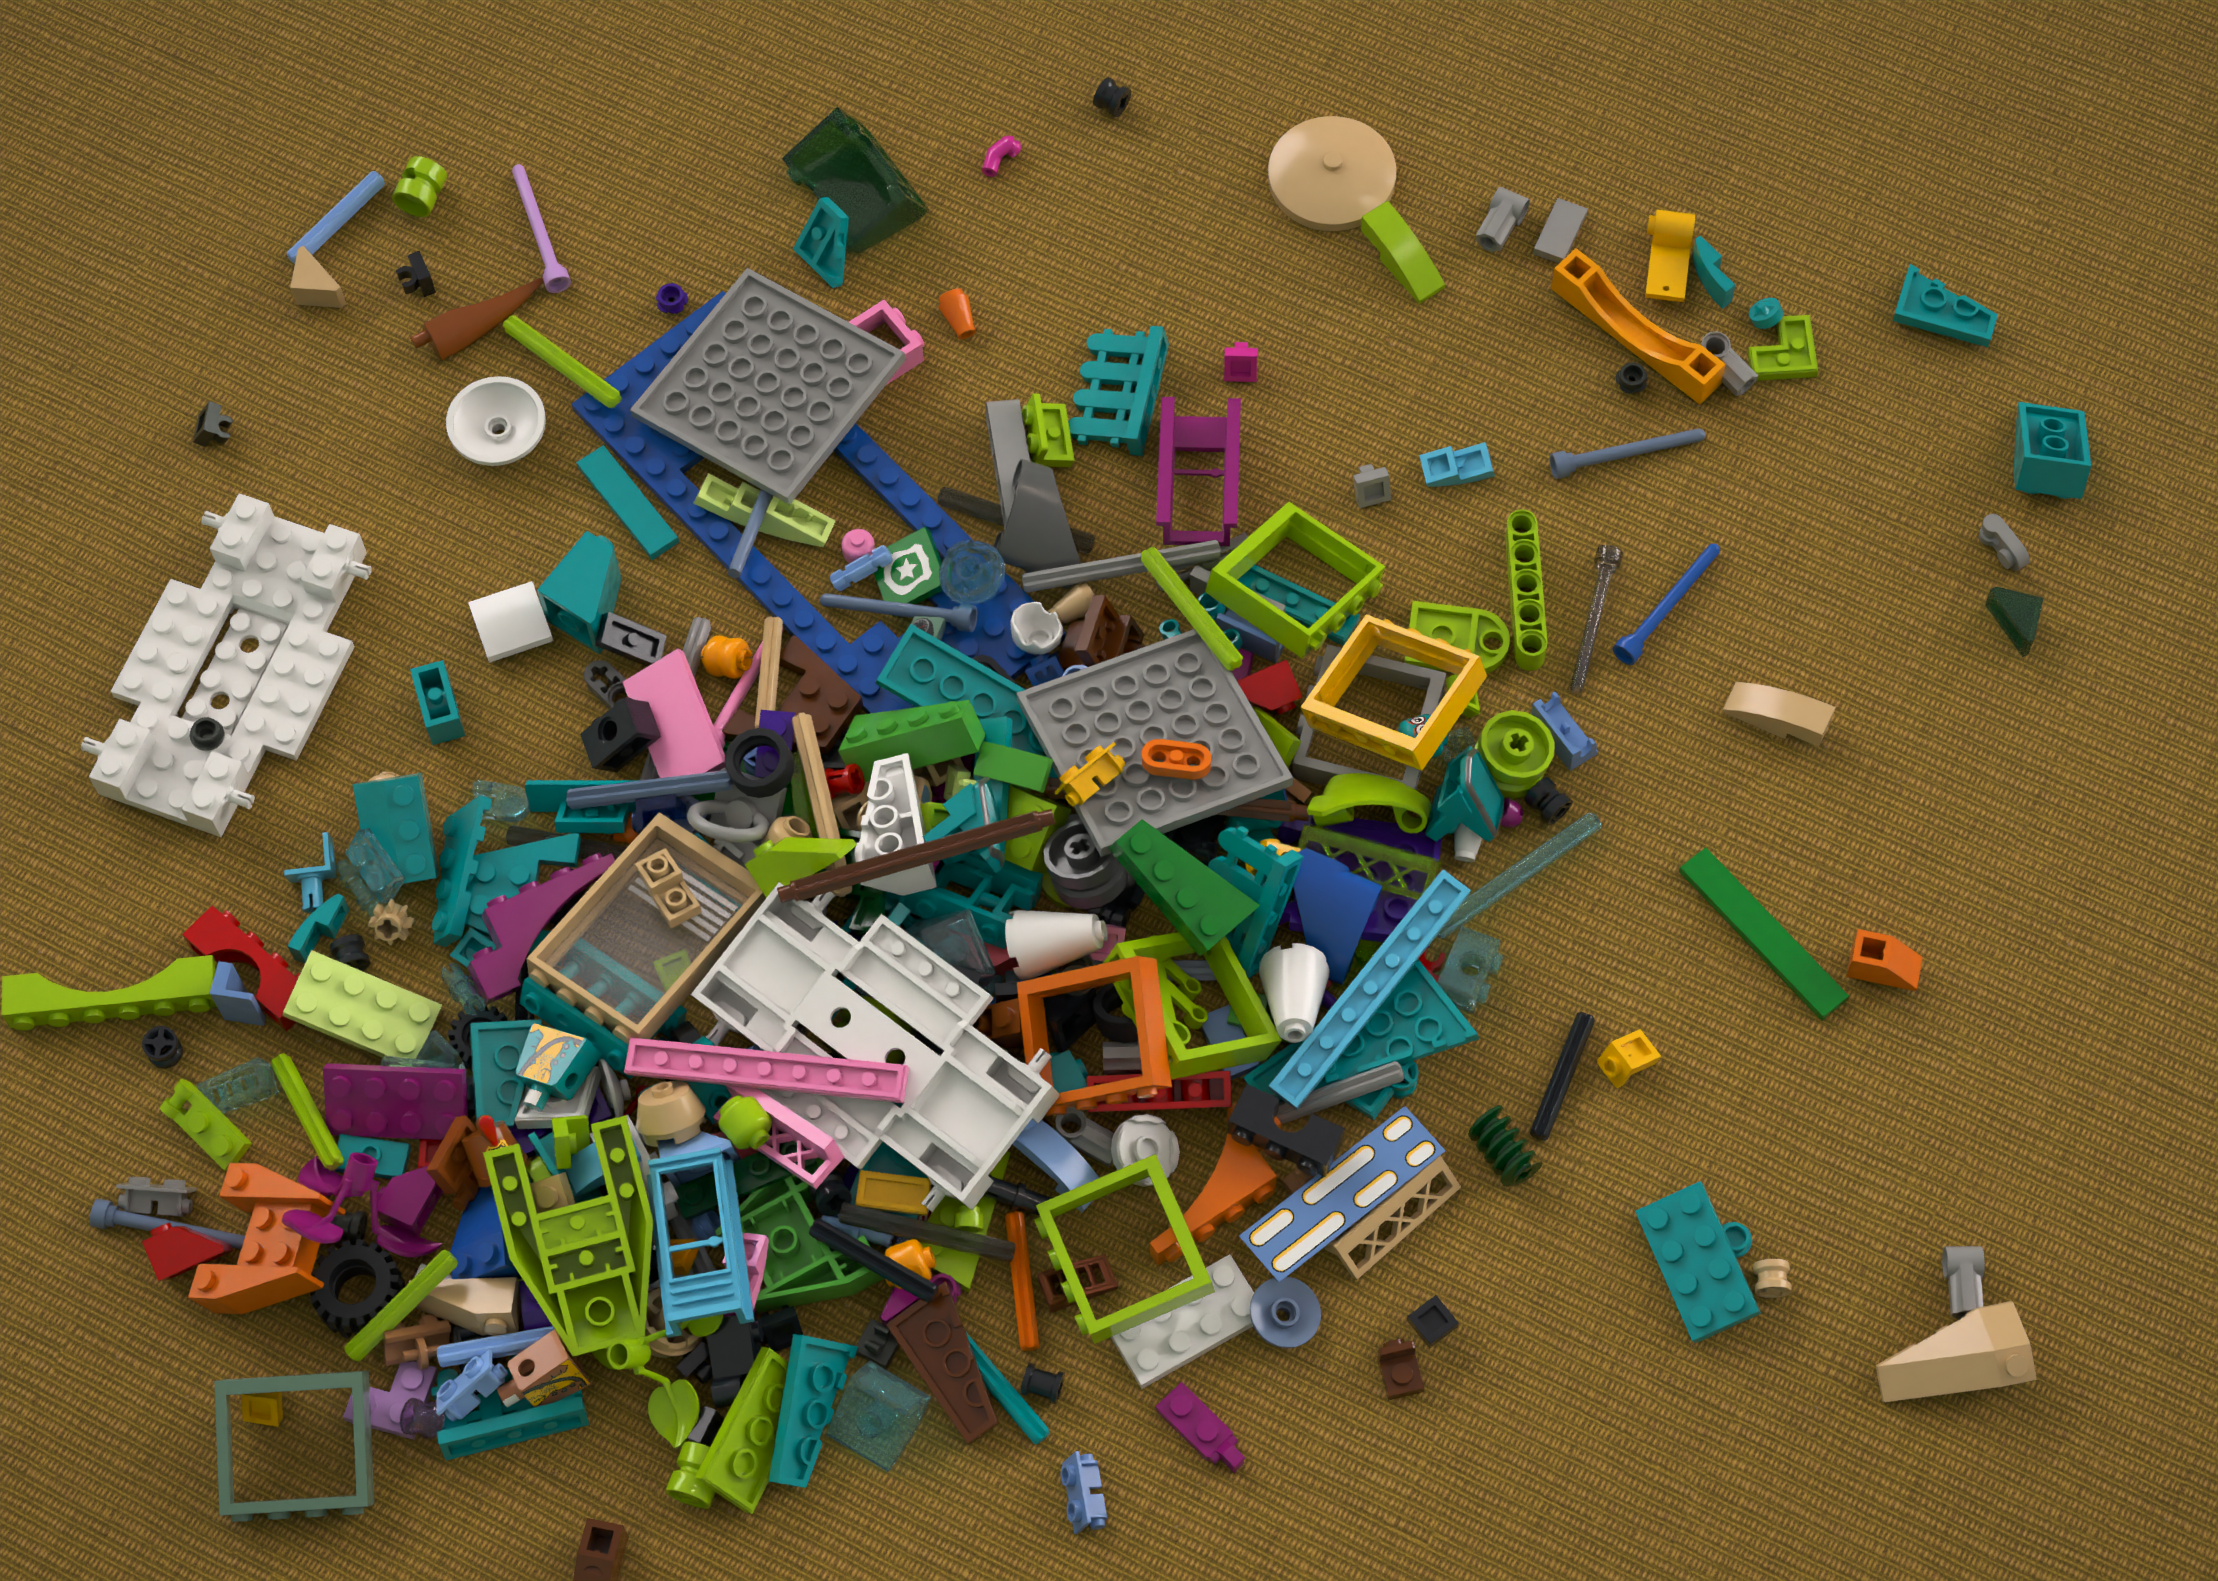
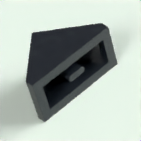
[1043,987,1097,1052]

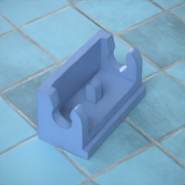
[1531,692,1598,771]

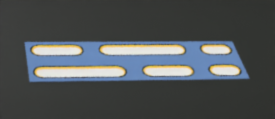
[1239,1106,1446,1282]

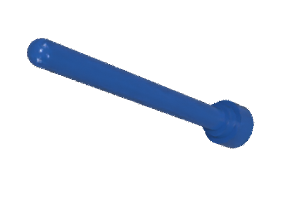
[1612,543,1720,665]

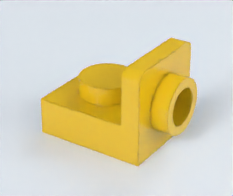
[1597,1029,1661,1088]

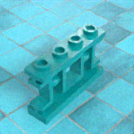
[886,853,1043,949]

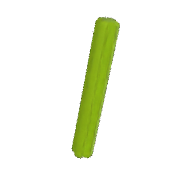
[271,1053,344,1171]
[344,1250,458,1361]

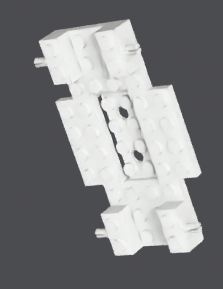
[81,493,372,837]
[691,882,1060,1212]

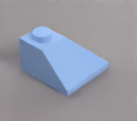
[658,1131,741,1187]

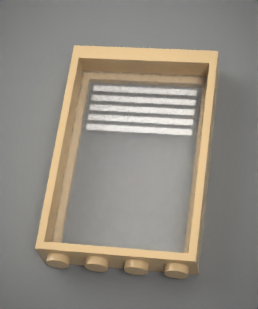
[527,812,766,1045]

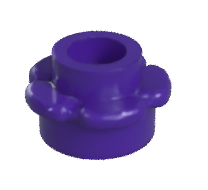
[656,283,688,314]

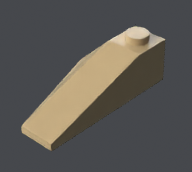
[1876,1301,2037,1402]

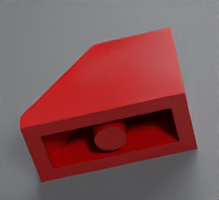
[1237,659,1302,715]
[142,1223,233,1281]

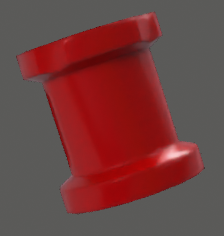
[824,763,865,799]

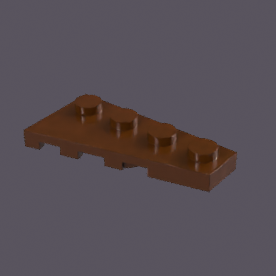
[886,1282,1000,1445]

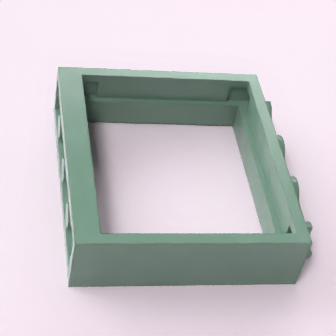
[214,1371,374,1522]

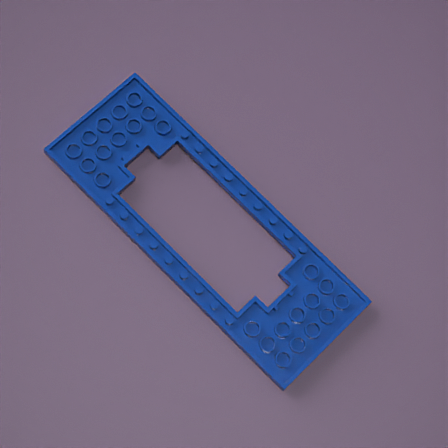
[571,291,1066,714]

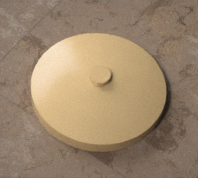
[1268,116,1396,231]

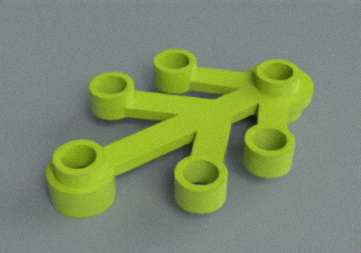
[1121,935,1208,1046]

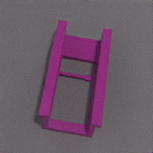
[1156,397,1241,546]

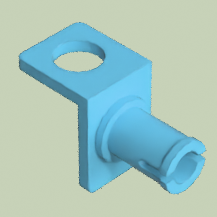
[284,832,337,913]

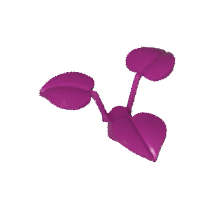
[282,1152,442,1257]

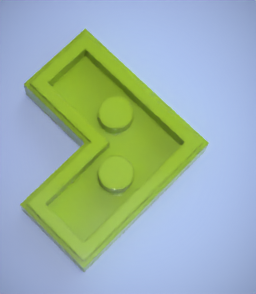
[1747,315,1818,381]

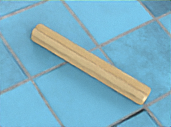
[755,616,783,728]

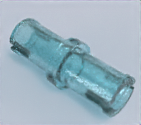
[440,963,486,1016]

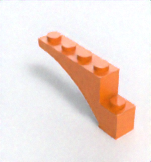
[1150,1103,1281,1265]

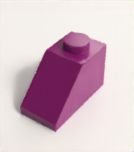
[377,1165,443,1236]

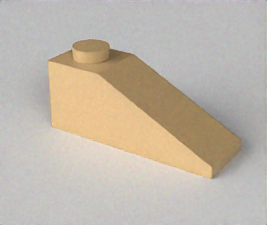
[409,1277,521,1336]

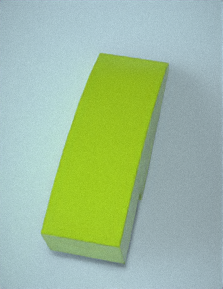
[1361,200,1445,304]

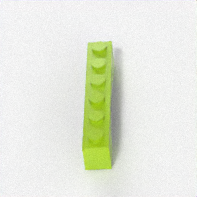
[2,955,218,1030]

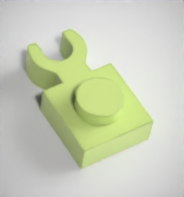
[943,764,977,801]

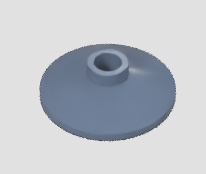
[1250,1277,1321,1348]

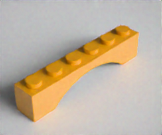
[1551,248,1726,405]

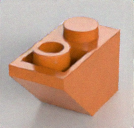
[1846,929,1923,991]

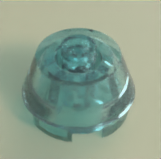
[939,540,1005,605]

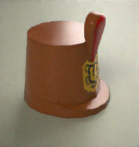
[462,1115,531,1187]

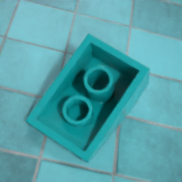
[2013,402,2091,499]

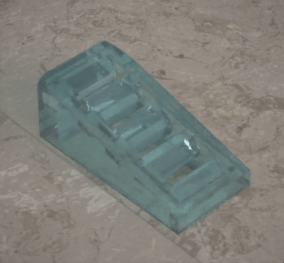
[196,1057,279,1113]

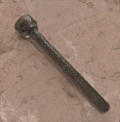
[1570,545,1623,695]

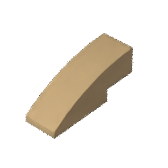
[1722,682,1836,747]

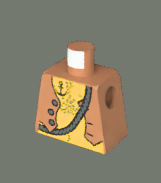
[497,1329,591,1407]

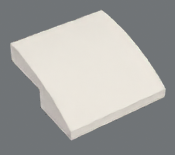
[468,581,553,663]

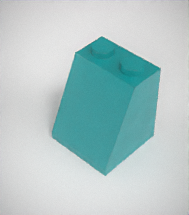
[537,531,622,655]

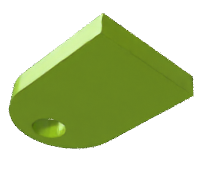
[1404,601,1510,674]

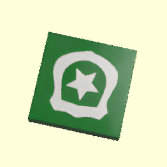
[874,527,951,617]

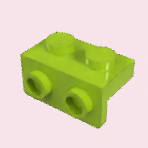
[1022,393,1075,467]

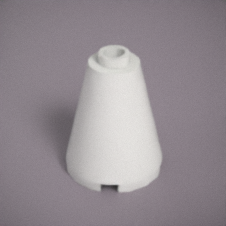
[1005,910,1108,981]
[1259,943,1330,1043]

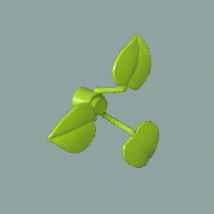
[591,1314,723,1448]

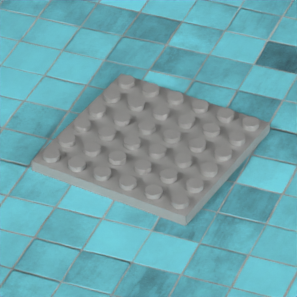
[630,268,906,505]
[1016,629,1293,857]

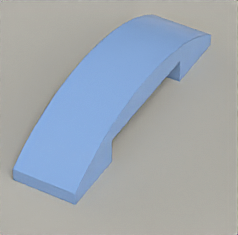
[1013,1120,1099,1213]

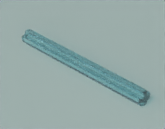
[1436,813,1602,939]

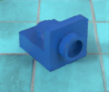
[1025,652,1065,687]

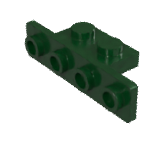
[674,1141,817,1220]

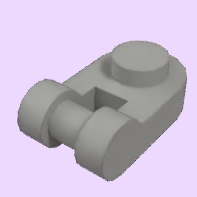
[1979,514,2030,571]

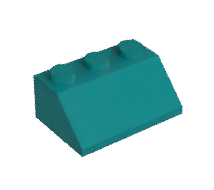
[352,772,440,886]

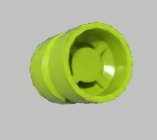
[391,156,447,217]
[665,1441,716,1509]

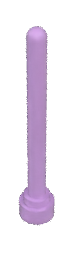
[512,164,571,293]

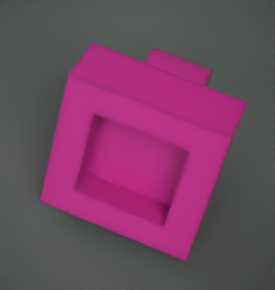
[1224,342,1258,382]

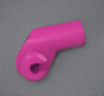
[982,135,1022,177]

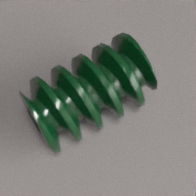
[1468,1105,1543,1187]

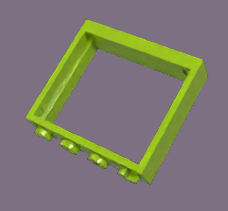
[1205,502,1386,658]
[1102,932,1282,1079]
[1034,1154,1215,1344]

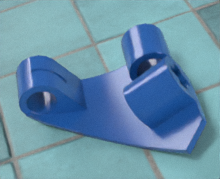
[1293,848,1383,985]

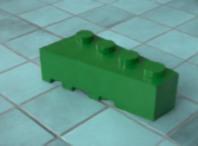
[1108,819,1260,956]

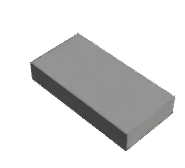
[1533,198,1588,263]

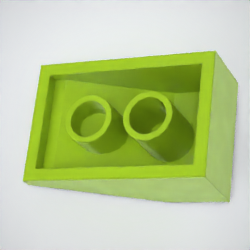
[1004,784,1071,873]

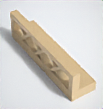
[1324,1155,1461,1279]

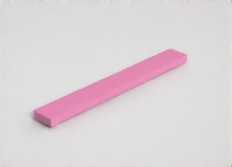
[624,1037,909,1103]

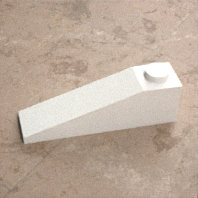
[854,753,937,896]

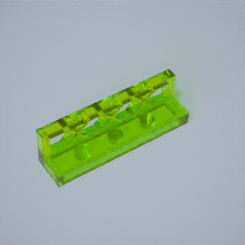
[1298,823,1442,900]

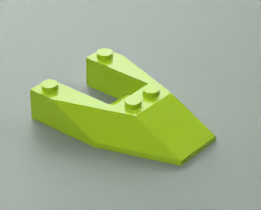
[483,1115,653,1357]

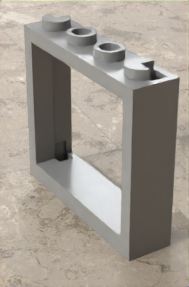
[1291,644,1446,790]

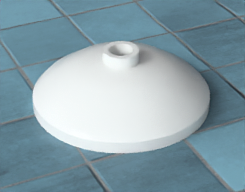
[446,376,546,466]

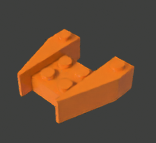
[188,1163,346,1314]

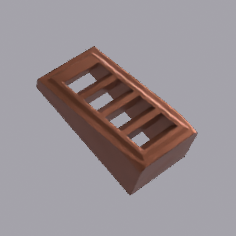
[1037,1254,1118,1313]

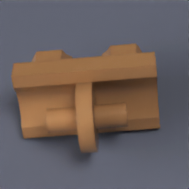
[383,1314,451,1370]

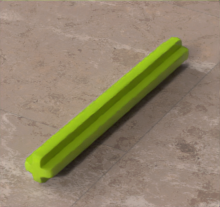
[503,315,622,408]
[1141,547,1243,671]

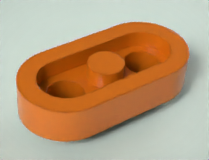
[1141,739,1211,780]

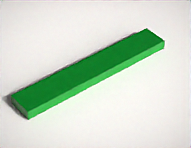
[1679,847,1849,1021]

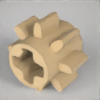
[368,899,414,945]

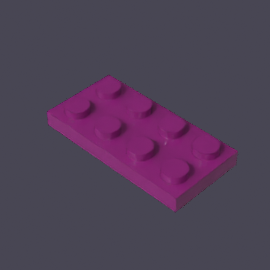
[323,1063,468,1140]

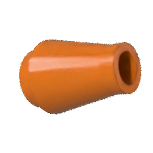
[938,288,976,339]

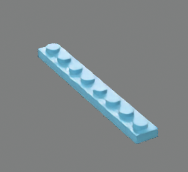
[1268,870,1471,1111]

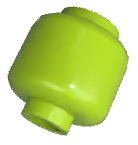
[719,1095,772,1149]

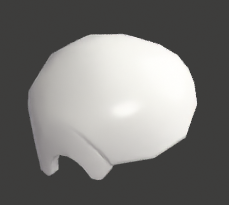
[1011,602,1063,655]

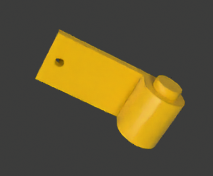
[1645,209,1695,302]

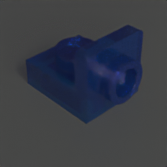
[631,794,686,834]

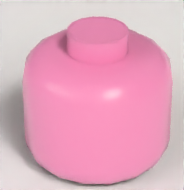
[841,529,875,563]

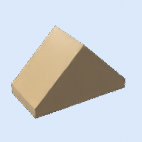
[290,245,346,308]

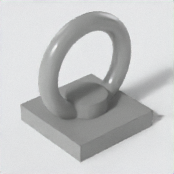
[687,766,787,847]

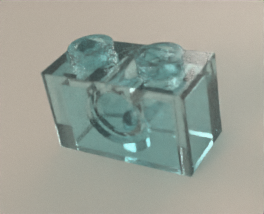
[1437,926,1504,1014]

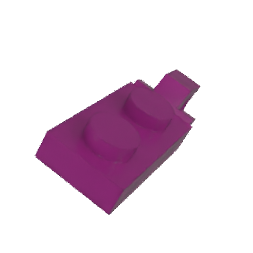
[1155,1382,1245,1473]

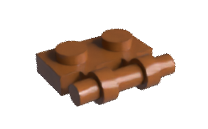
[426,1116,479,1211]

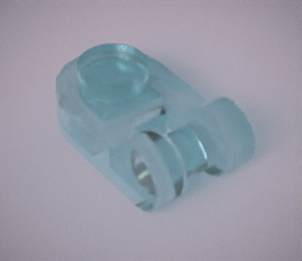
[472,780,530,822]

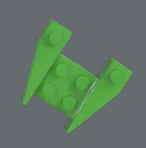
[715,1157,884,1313]

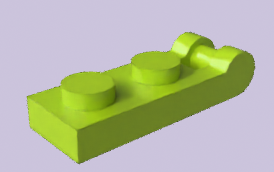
[160,1079,252,1171]

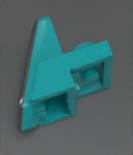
[1426,746,1504,842]
[922,777,1005,873]

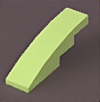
[693,473,836,547]

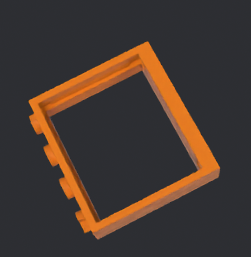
[1017,956,1172,1116]

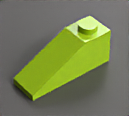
[745,837,857,898]

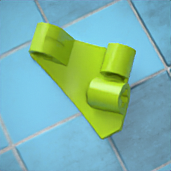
[1307,773,1432,833]

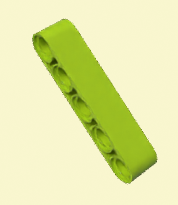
[1505,509,1548,671]

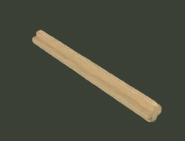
[792,712,852,897]

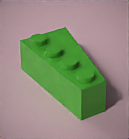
[838,700,986,782]

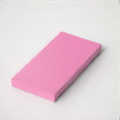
[622,649,726,798]

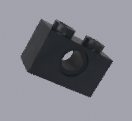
[580,698,661,772]

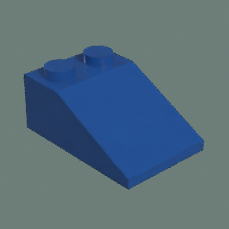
[450,1186,522,1280]

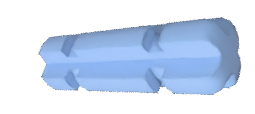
[830,545,893,591]

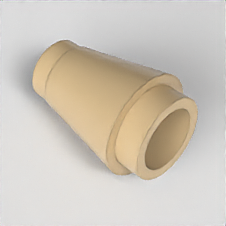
[1048,582,1094,625]

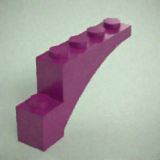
[467,853,615,1005]

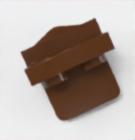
[1059,595,1145,671]

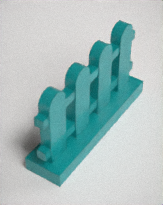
[1068,326,1169,456]
[1208,826,1304,978]
[431,1354,590,1461]

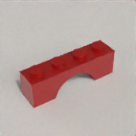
[182,905,300,1032]

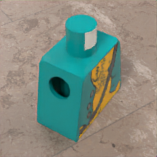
[516,1023,602,1112]

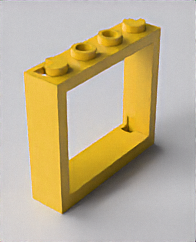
[1300,614,1487,771]

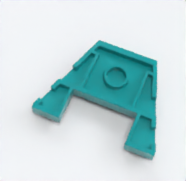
[464,833,581,966]

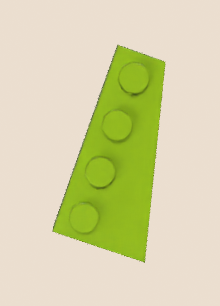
[916,1151,1010,1293]

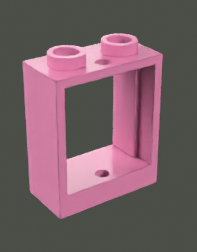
[849,300,925,386]

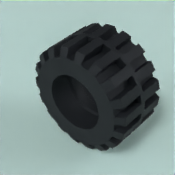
[309,1239,405,1339]

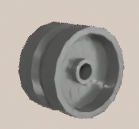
[1043,820,1129,909]

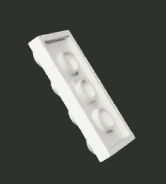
[1110,1254,1254,1389]

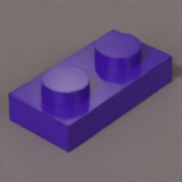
[754,710,795,779]

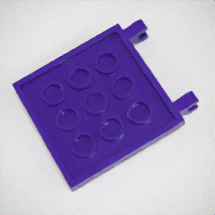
[1277,815,1442,948]

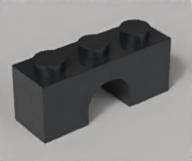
[1228,1084,1345,1177]

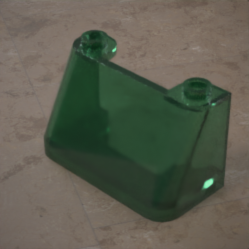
[782,107,929,254]

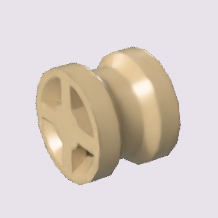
[1753,1259,1792,1298]

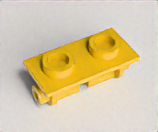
[1054,742,1125,806]

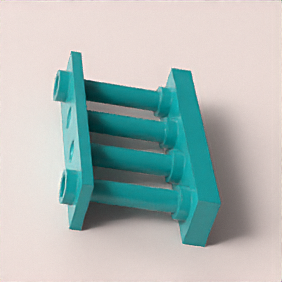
[519,938,687,1079]

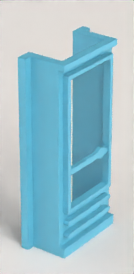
[646,1147,755,1338]

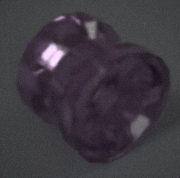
[400,1398,445,1439]

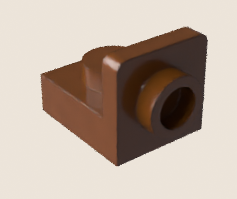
[1377,1339,1424,1400]

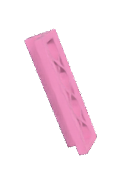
[713,1085,844,1189]

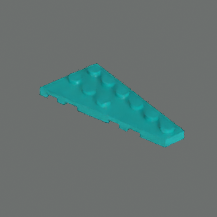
[1243,959,1479,1103]

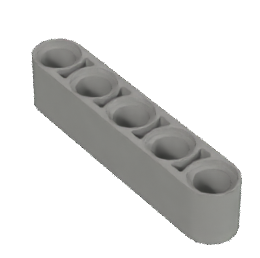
[985,399,1030,530]

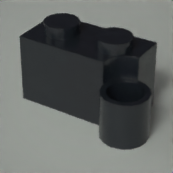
[707,1312,764,1408]

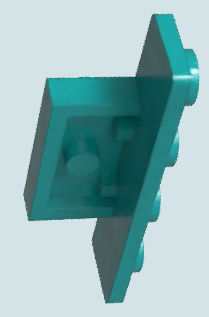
[525,780,665,834]

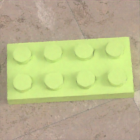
[282,950,442,1067]

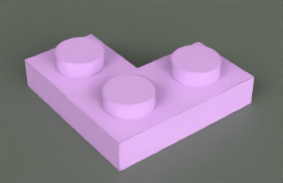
[343,1361,439,1440]

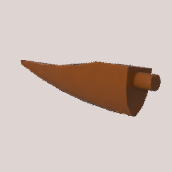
[410,277,544,361]

